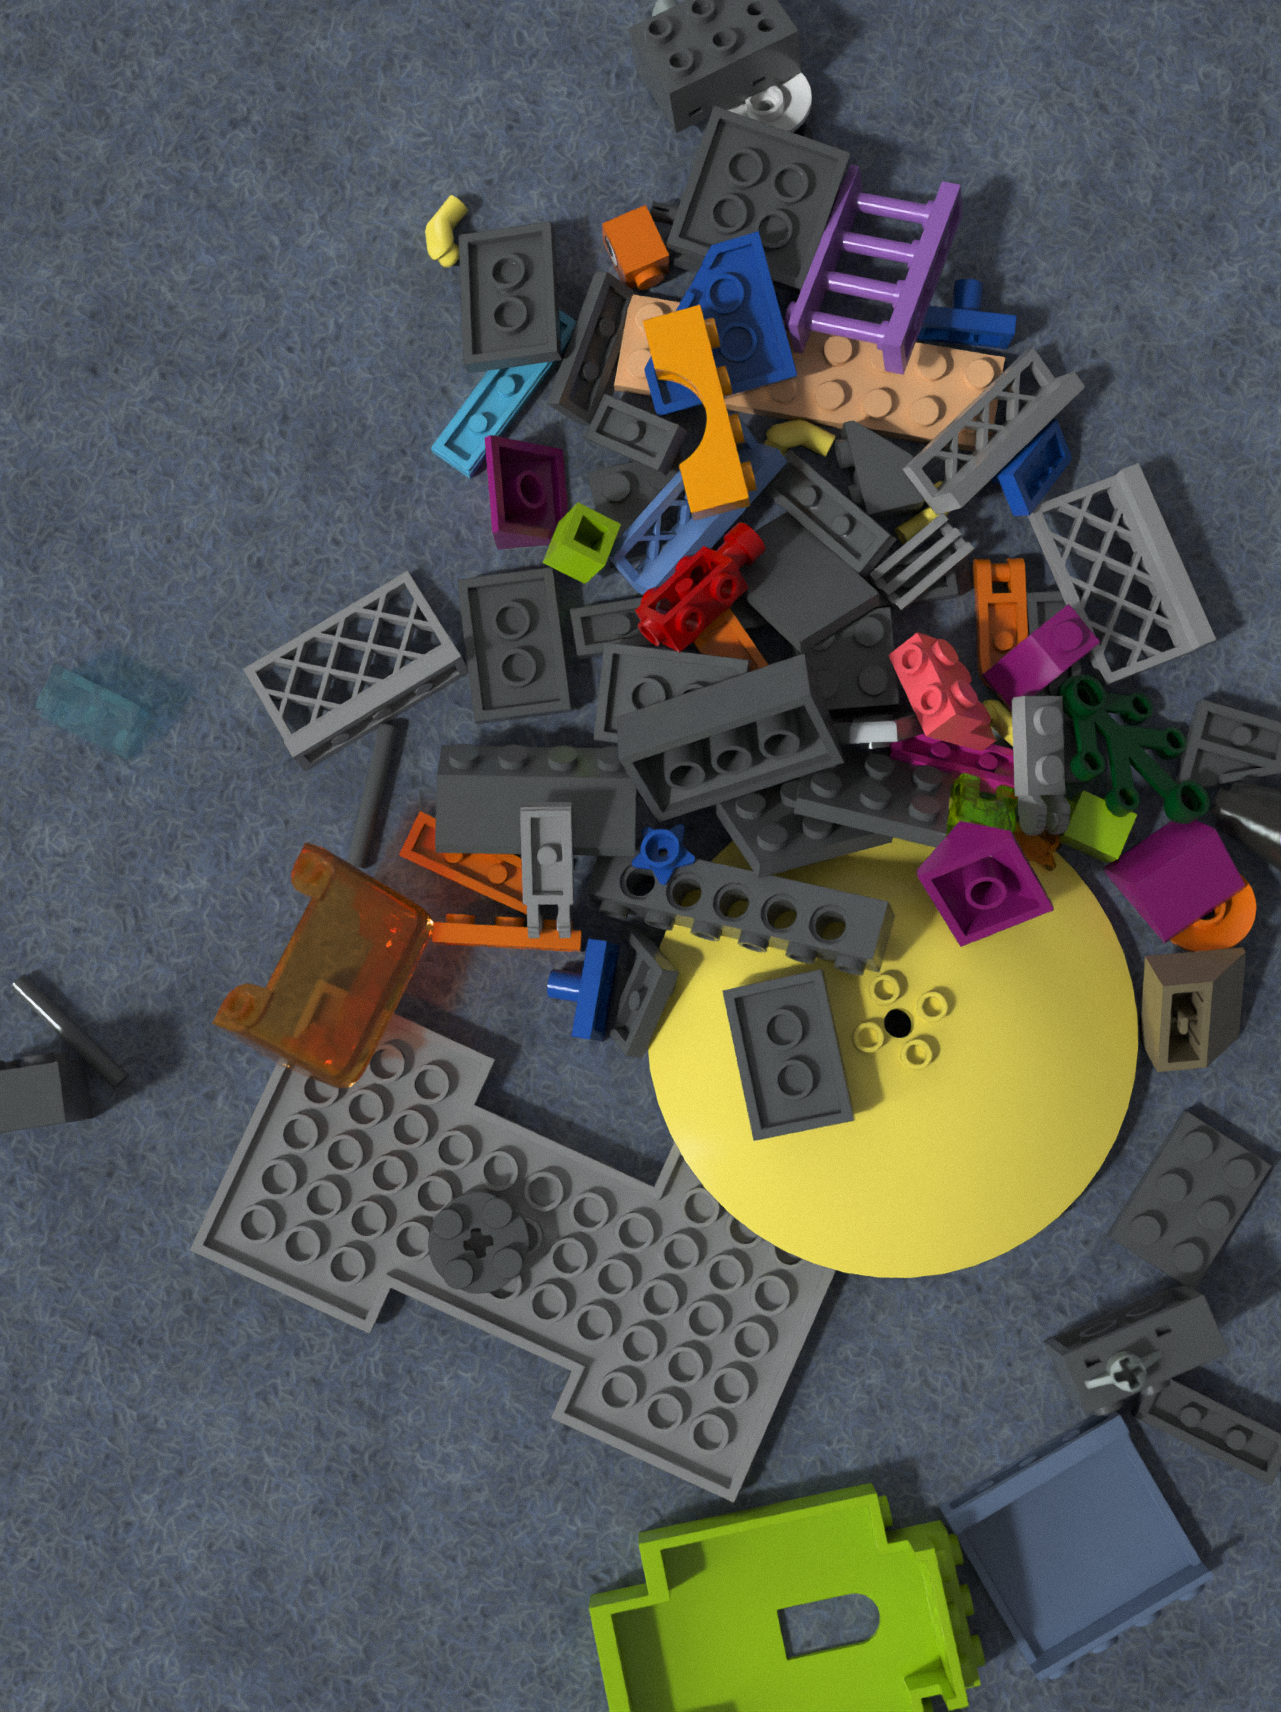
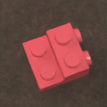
[888,632,997,751]

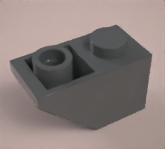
[834,420,924,523]

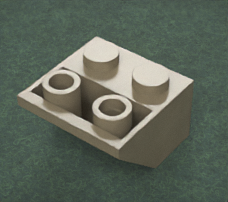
[1140,947,1246,1072]

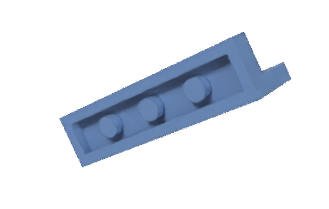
[608,413,787,602]

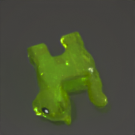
[945,773,1018,837]

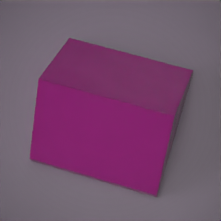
[485,435,568,550]
[1103,820,1245,943]
[917,821,1054,947]

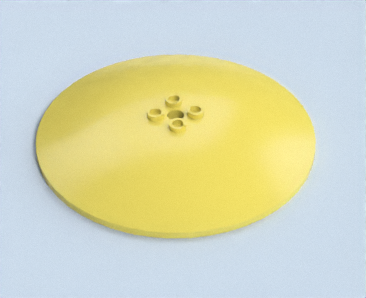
[647,794,1138,1278]

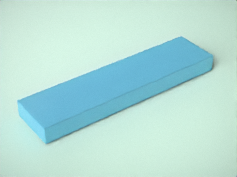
[431,309,577,479]

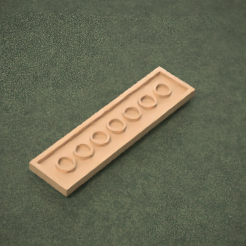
[614,294,1005,452]

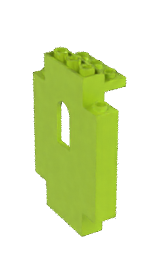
[589,1483,985,1712]

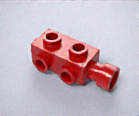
[635,522,766,653]

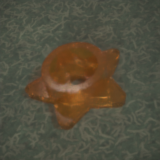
[1005,825,1062,871]

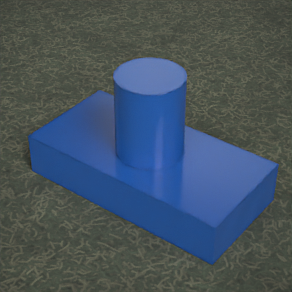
[917,279,1017,349]
[991,419,1072,516]
[547,938,620,1042]

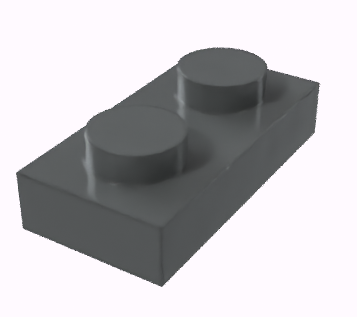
[584,394,688,475]

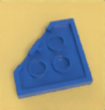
[644,231,798,418]

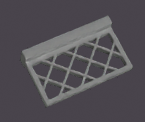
[1027,463,1216,687]
[243,571,469,771]

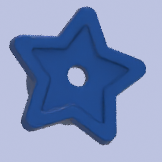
[632,824,695,885]

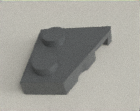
[1175,699,1281,788]
[607,924,679,1058]

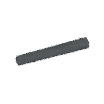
[346,724,398,869]
[10,974,129,1089]

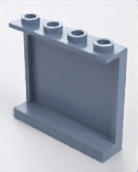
[939,1411,1214,1682]

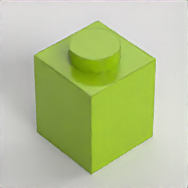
[543,502,621,584]
[1054,790,1138,863]

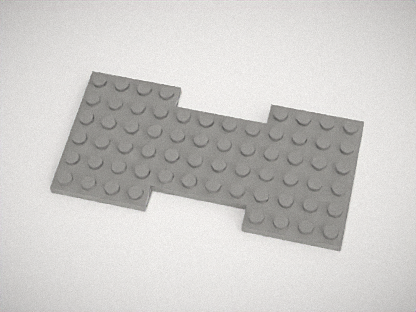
[190,978,836,1503]

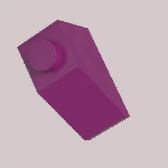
[982,604,1100,712]

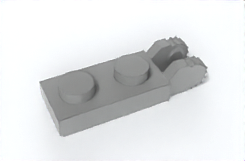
[1012,696,1070,836]
[520,802,574,938]

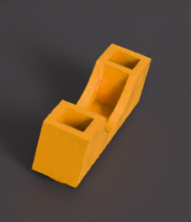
[642,305,757,521]

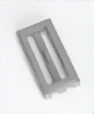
[868,513,975,614]

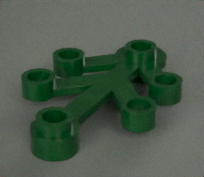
[1057,675,1210,824]

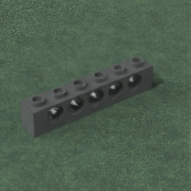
[586,845,895,975]

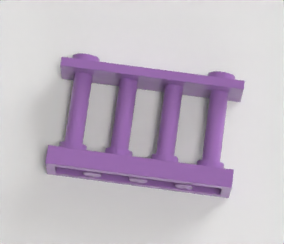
[785,165,963,375]

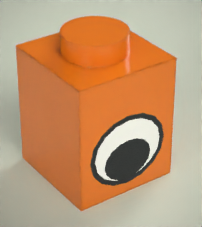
[602,205,669,290]

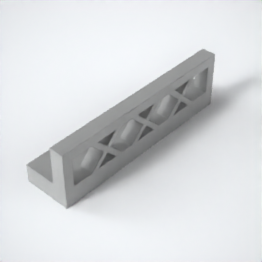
[902,348,1085,515]

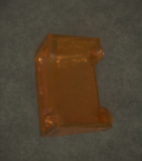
[212,842,434,1089]

